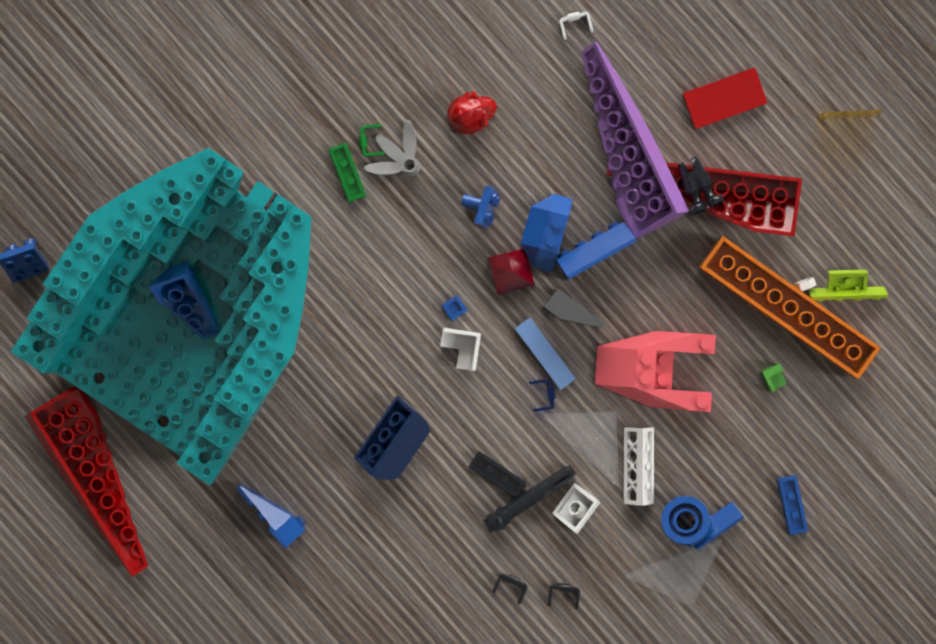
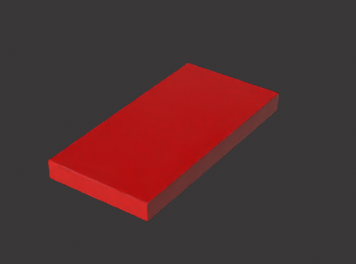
[682,67,768,130]

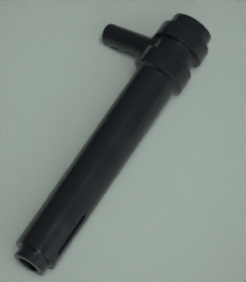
[483,465,576,533]

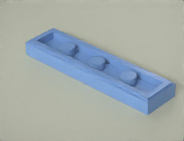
[515,317,576,390]

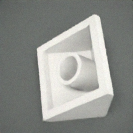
[552,483,600,534]

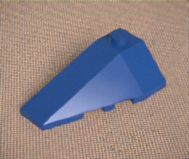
[149,261,221,339]
[237,484,306,548]

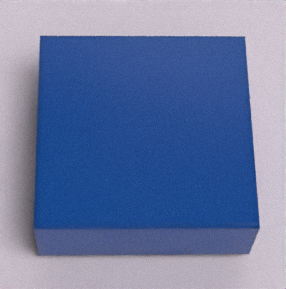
[441,295,468,321]

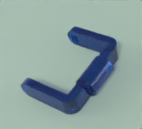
[529,379,556,412]

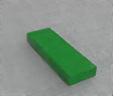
[328,142,366,203]

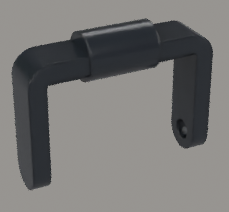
[492,573,527,605]
[548,583,580,609]

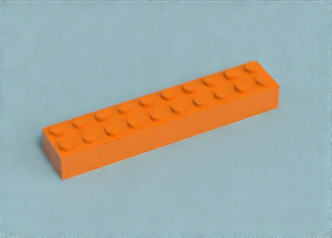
[698,236,881,379]

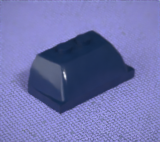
[354,395,430,480]

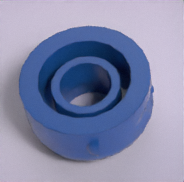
[661,496,711,548]

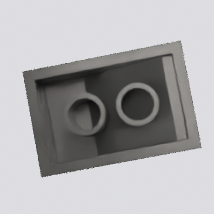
[543,288,605,328]

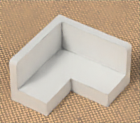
[440,328,481,371]

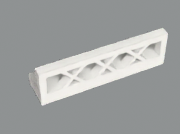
[624,427,654,506]

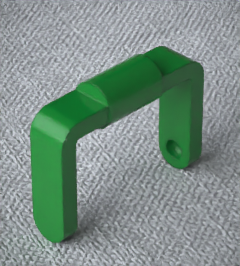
[359,124,385,157]

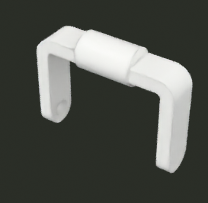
[559,12,594,40]

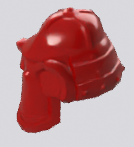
[447,91,497,135]

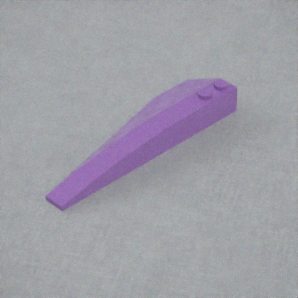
[581,42,689,239]

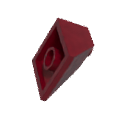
[488,249,535,295]

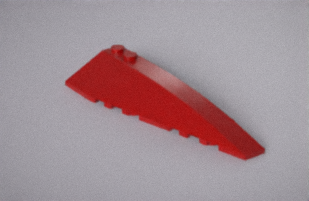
[607,161,803,237]
[24,386,148,577]

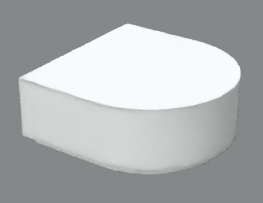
[793,277,816,291]

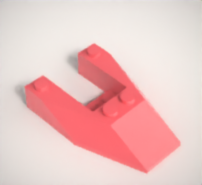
[595,331,716,412]

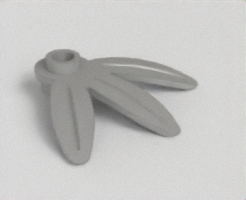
[364,120,420,176]

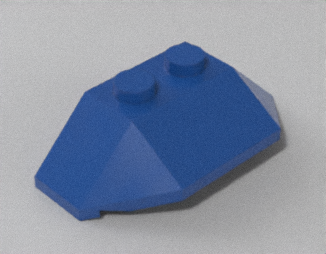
[521,194,573,273]

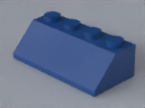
[556,221,637,280]

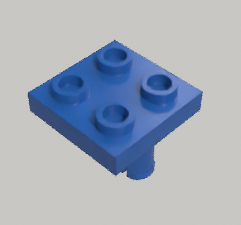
[461,186,500,229]
[0,239,49,283]

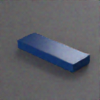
[777,475,808,535]
[693,502,744,551]

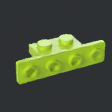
[808,270,888,302]

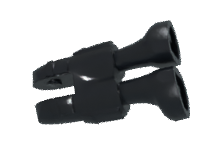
[678,156,725,216]

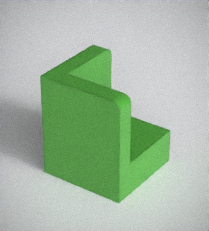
[759,363,786,393]

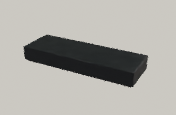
[468,451,527,498]

